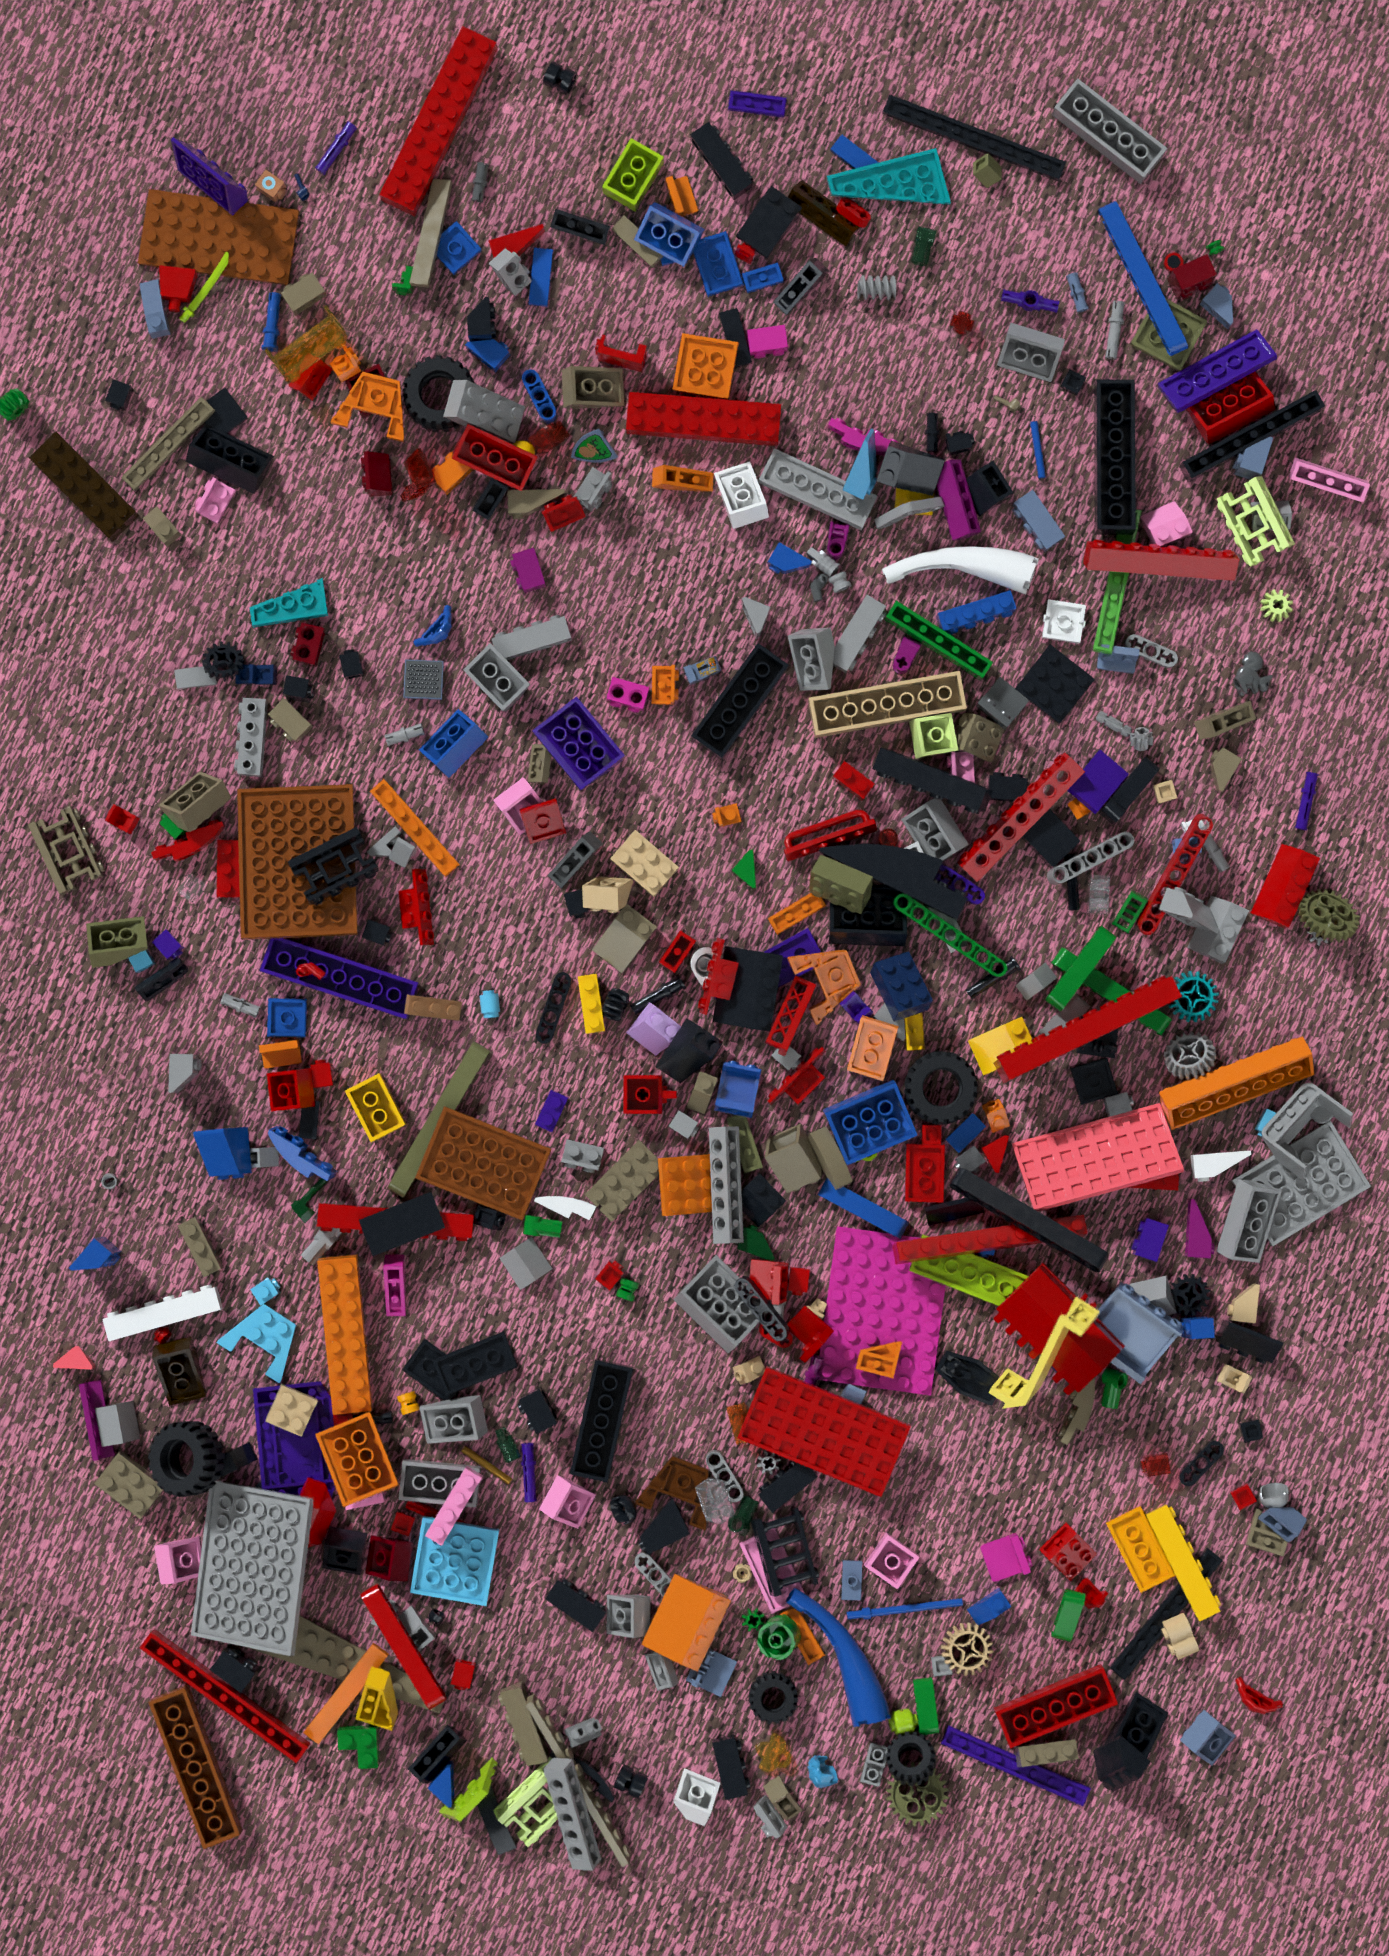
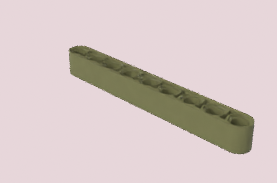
[387,1041,490,1198]

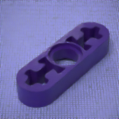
[936,866,985,905]

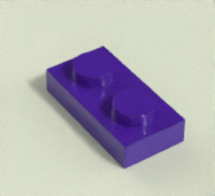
[535,1090,568,1132]

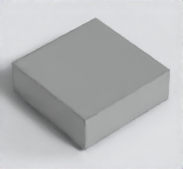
[931,1656,953,1677]

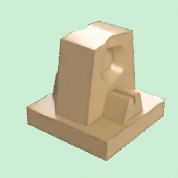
[807,1298,827,1320]

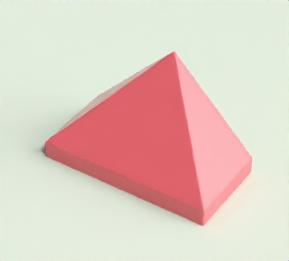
[53,1346,95,1370]

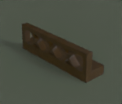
[788,180,860,247]

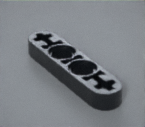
[536,972,572,1044]
[734,1276,790,1341]

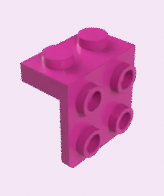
[980,1533,1032,1582]

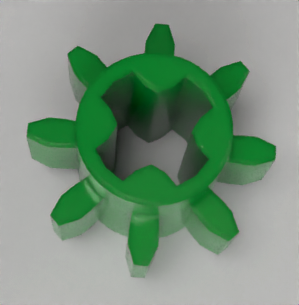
[741,1607,765,1632]

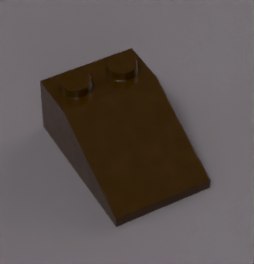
[152,1337,207,1406]

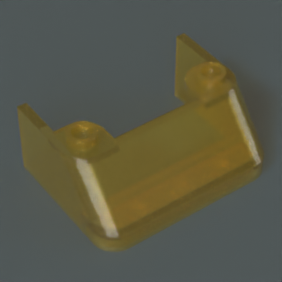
[264,305,347,383]

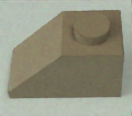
[143,506,182,547]
[1210,747,1242,793]
[687,1072,718,1114]
[763,1776,803,1821]

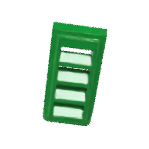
[1112,890,1148,933]

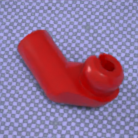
[296,962,326,980]

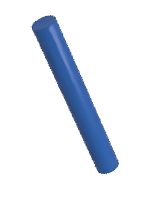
[1030,421,1046,479]

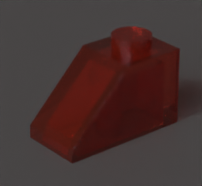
[528,421,571,458]

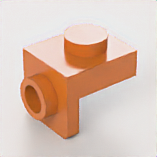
[982,1099,1010,1133]

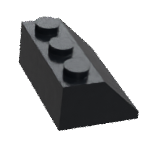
[1215,1320,1284,1365]
[1093,1736,1151,1792]

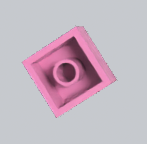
[864,1532,919,1589]

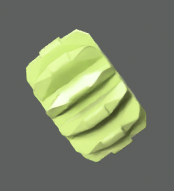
[1260,589,1293,622]

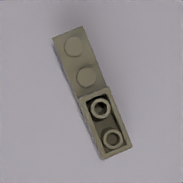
[1058,1378,1095,1445]

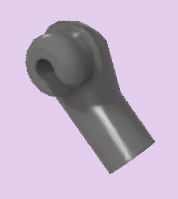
[810,574,828,602]

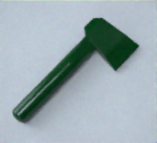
[291,1178,328,1223]

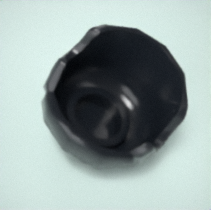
[610,1495,637,1525]

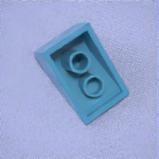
[843,428,877,499]

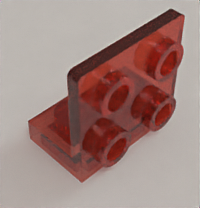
[400,448,436,502]

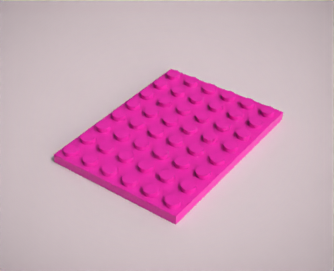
[817,1226,946,1396]

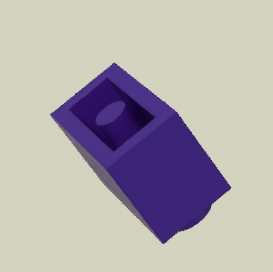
[1131,1218,1169,1262]

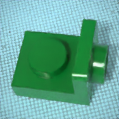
[392,266,413,296]

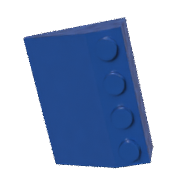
[822,1080,918,1165]

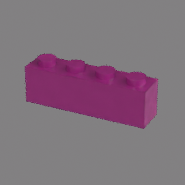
[937,459,981,540]

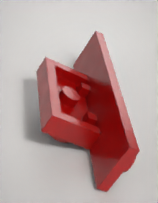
[398,869,434,945]
[698,937,739,1015]
[767,1047,826,1105]

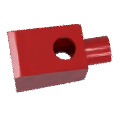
[159,265,198,312]

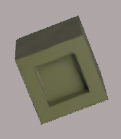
[973,153,1002,188]

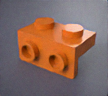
[652,665,679,705]

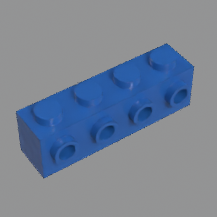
[936,590,1016,635]

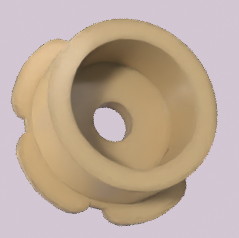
[733,1564,752,1583]

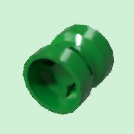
[615,1277,640,1302]

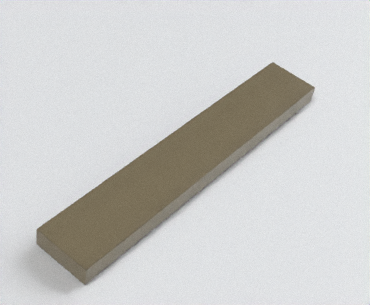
[410,179,453,288]
[121,396,216,491]

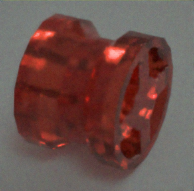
[878,828,898,846]

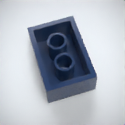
[870,951,933,1022]

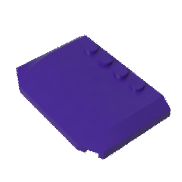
[253,1381,335,1498]

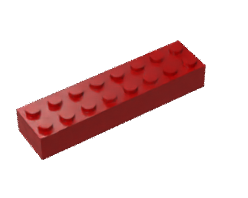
[626,392,781,446]

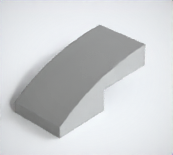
[174,666,217,690]

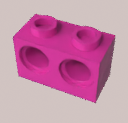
[606,677,650,713]

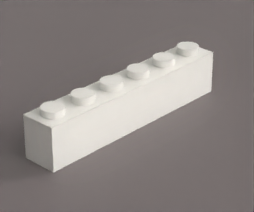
[103,1284,223,1341]

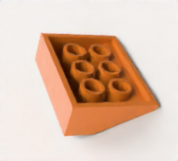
[315,1412,400,1507]
[641,1573,731,1672]

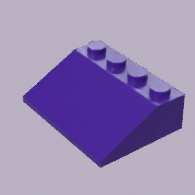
[171,137,248,216]
[532,696,625,791]

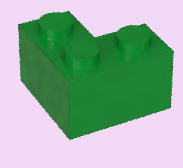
[337,1725,380,1769]

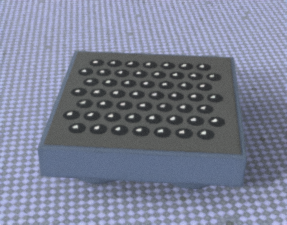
[403,660,444,700]

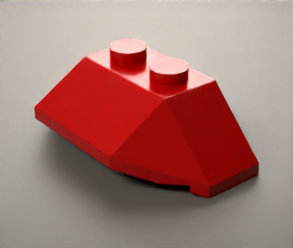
[299,1477,336,1548]

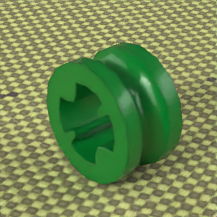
[1205,240,1225,256]

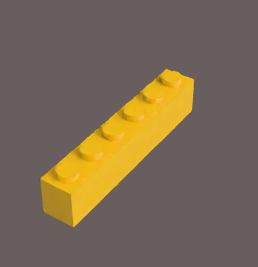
[1145,1504,1221,1622]

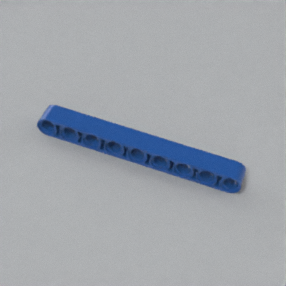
[1098,201,1188,357]

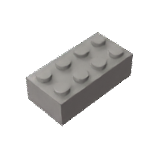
[443,380,525,443]
[398,1459,481,1508]

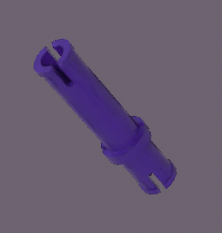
[315,121,357,175]
[1295,772,1319,831]
[521,1443,537,1502]

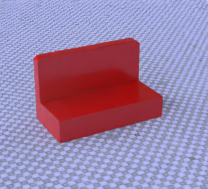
[289,355,333,401]

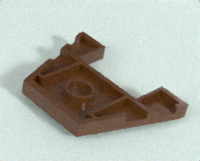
[635,1455,708,1531]

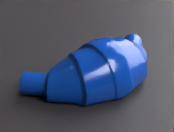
[414,605,452,647]

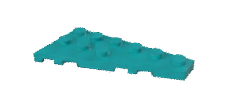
[826,148,951,205]

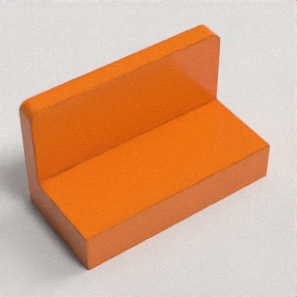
[665,176,698,217]
[259,1040,302,1068]

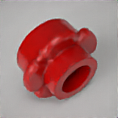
[154,1326,172,1344]

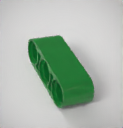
[1051,1589,1085,1642]
[913,1677,939,1735]

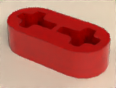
[836,198,871,228]
[759,1320,793,1348]

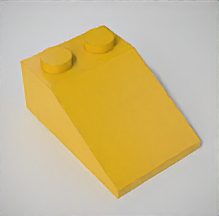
[968,1017,1032,1076]

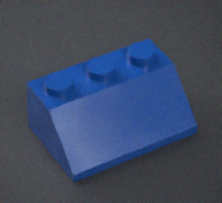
[634,202,705,267]
[419,709,488,778]
[69,1236,122,1271]

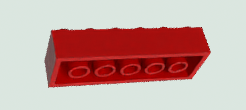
[993,1664,1118,1748]

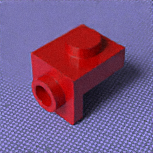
[105,804,140,835]
[595,1260,624,1290]
[1074,1578,1108,1609]

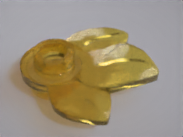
[755,1733,792,1772]

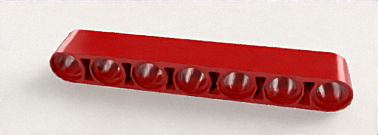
[1137,814,1213,935]
[360,1584,447,1710]

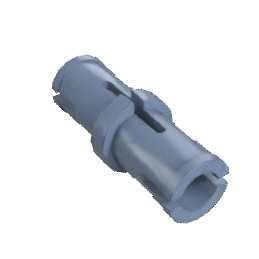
[1066,272,1089,313]

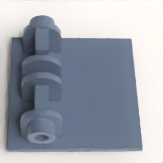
[686,1648,737,1697]

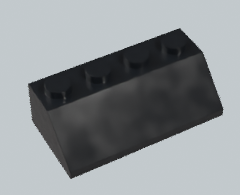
[185,424,274,494]

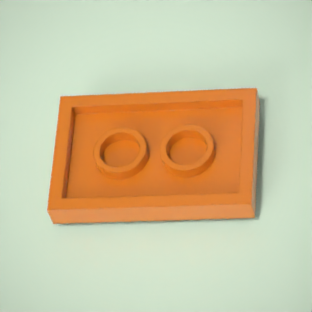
[847,1015,899,1081]

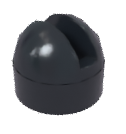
[428,1608,445,1625]

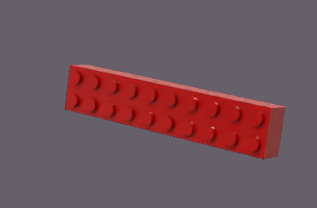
[379,26,498,217]
[993,975,1182,1084]

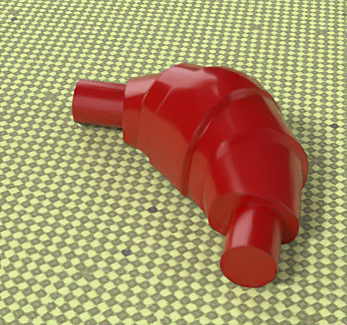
[1235,1677,1283,1714]

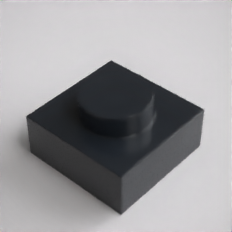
[1060,369,1086,396]
[1239,1419,1263,1443]

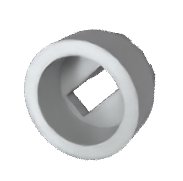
[101,1173,117,1189]

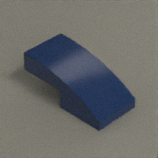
[235,664,277,685]

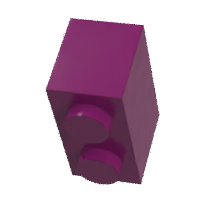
[510,547,546,593]

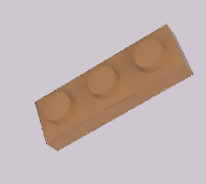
[404,994,462,1021]

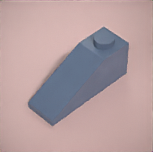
[140,279,171,339]

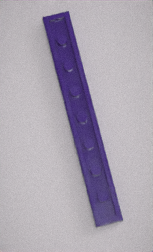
[941,1725,1091,1806]

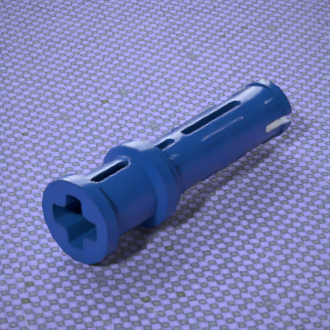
[261,292,281,352]

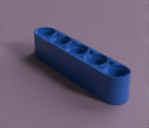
[817,1178,910,1239]

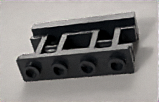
[287,827,379,906]

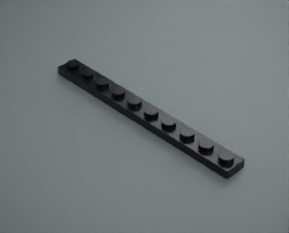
[882,94,1066,182]

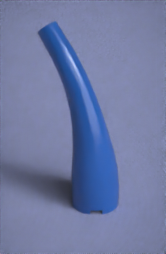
[786,1588,891,1727]

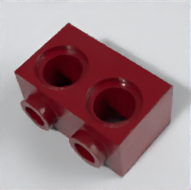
[290,622,326,667]

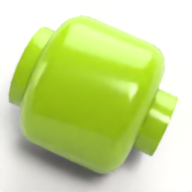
[888,1708,918,1735]

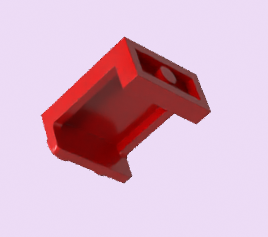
[595,334,647,372]

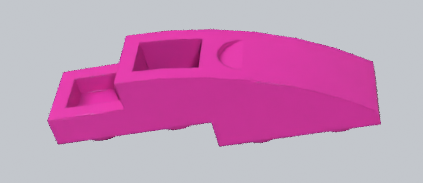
[827,418,899,455]

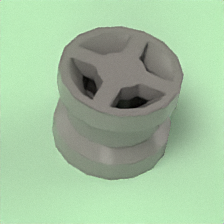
[828,571,852,593]

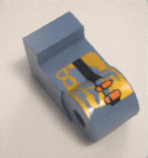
[683,656,722,685]

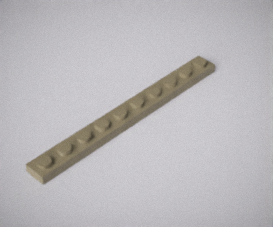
[525,1693,631,1867]

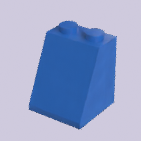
[193,1127,252,1180]

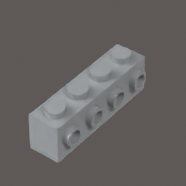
[234,698,268,777]

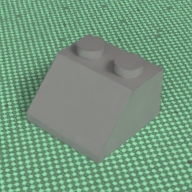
[168,1054,202,1093]
[607,1595,650,1638]

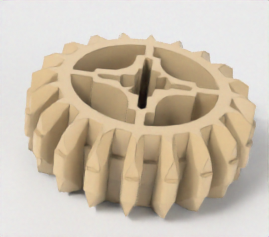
[941,1622,994,1676]

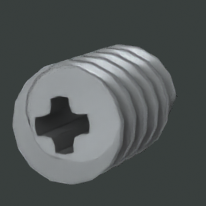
[857,275,896,300]

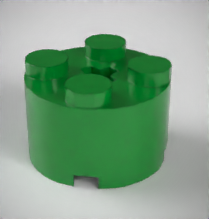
[757,1614,801,1660]

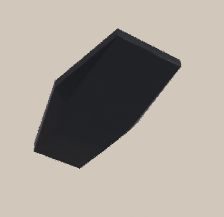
[935,1350,1000,1406]

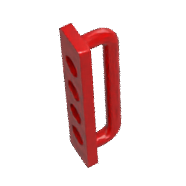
[784,810,877,862]

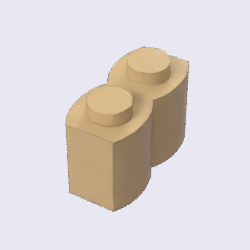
[1161,1613,1199,1660]

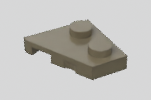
[1245,1509,1288,1557]

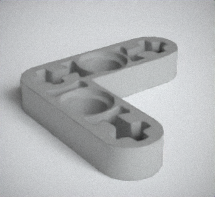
[874,497,944,529]

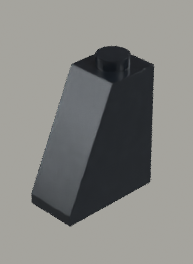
[638,1498,690,1555]

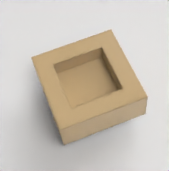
[1153,780,1177,804]

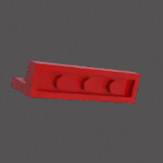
[765,975,816,1057]

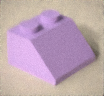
[626,1002,681,1056]

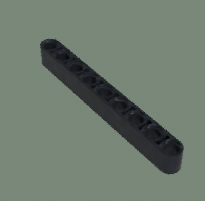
[949,1168,1109,1273]

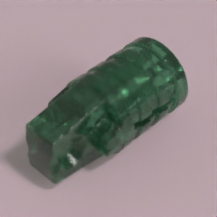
[495,1427,521,1463]

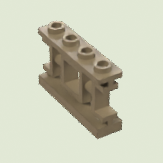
[28,806,105,895]

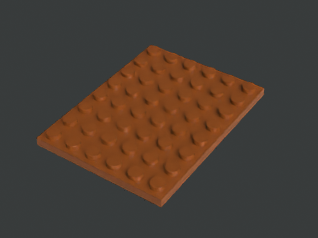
[237,784,358,940]

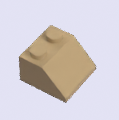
[582,876,633,913]

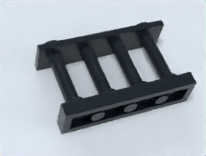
[750,1507,819,1597]

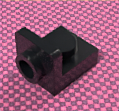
[473,1205,506,1231]

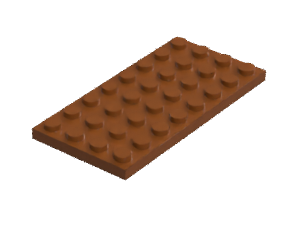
[138,189,299,285]

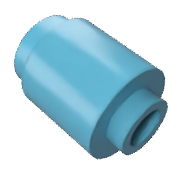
[479,990,500,1018]

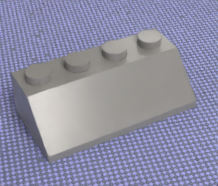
[1216,1179,1282,1263]

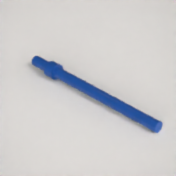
[847,1598,963,1620]

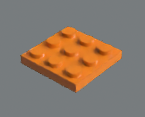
[672,333,739,400]
[658,1154,712,1216]

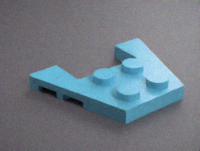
[217,1304,296,1384]

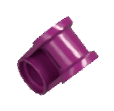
[827,521,849,560]
[893,636,922,674]

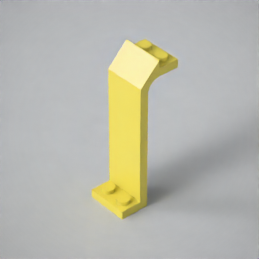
[989,1297,1100,1408]

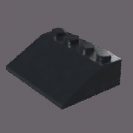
[829,885,907,947]
[712,946,783,1032]

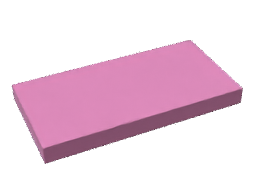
[739,1528,805,1614]

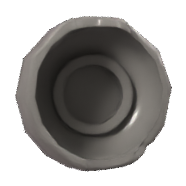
[1259,1483,1289,1508]

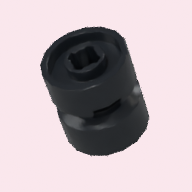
[543,61,577,95]
[613,1764,648,1799]

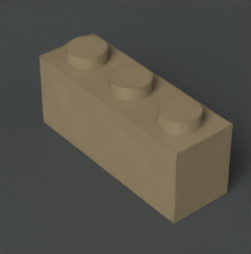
[178,1216,224,1277]
[1014,1739,1079,1767]

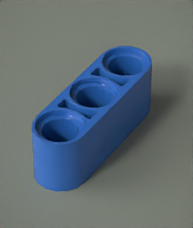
[522,369,557,424]

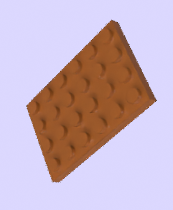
[415,1106,551,1221]

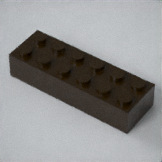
[29,431,139,542]

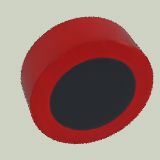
[1164,253,1183,272]

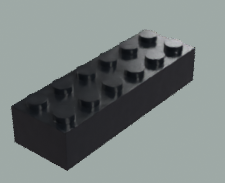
[691,643,789,761]
[872,747,993,814]
[570,1358,633,1483]

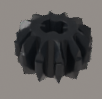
[602,988,629,1021]

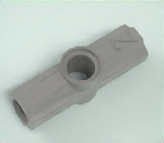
[301,1228,342,1266]

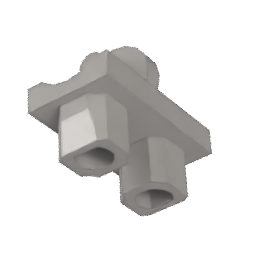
[564,1717,602,1748]

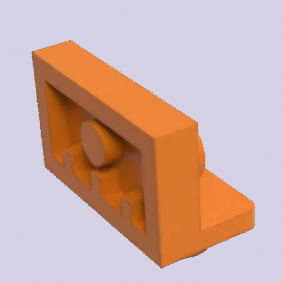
[329,343,361,383]

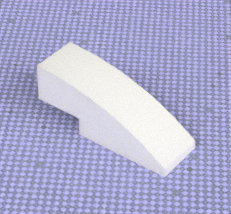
[534,1196,596,1220]

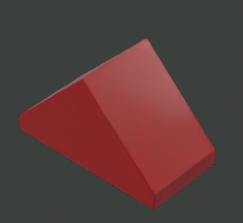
[980,1135,1009,1173]

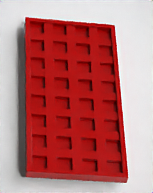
[737,1366,911,1497]

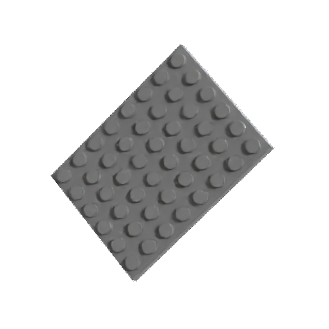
[191,1481,314,1656]

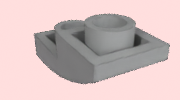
[860,1743,888,1787]

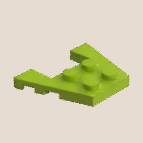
[439,1757,498,1822]

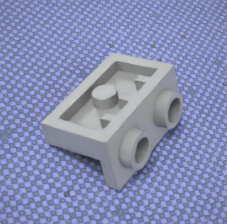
[561,1139,604,1173]

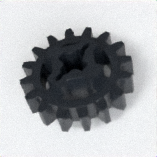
[202,641,244,682]
[1170,1274,1210,1316]

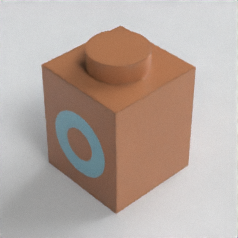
[255,169,287,202]

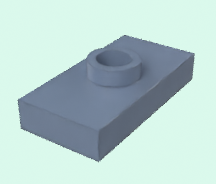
[841,1560,862,1600]

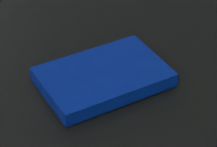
[693,231,744,297]

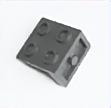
[976,677,1029,730]

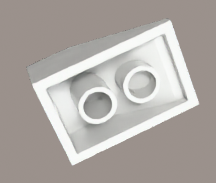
[714,462,769,529]

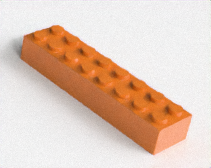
[1159,1036,1314,1130]
[317,1254,373,1415]

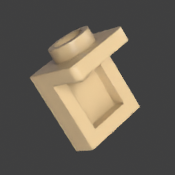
[733,1356,765,1385]
[1217,1364,1252,1394]

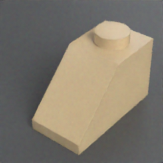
[1227,1284,1260,1323]

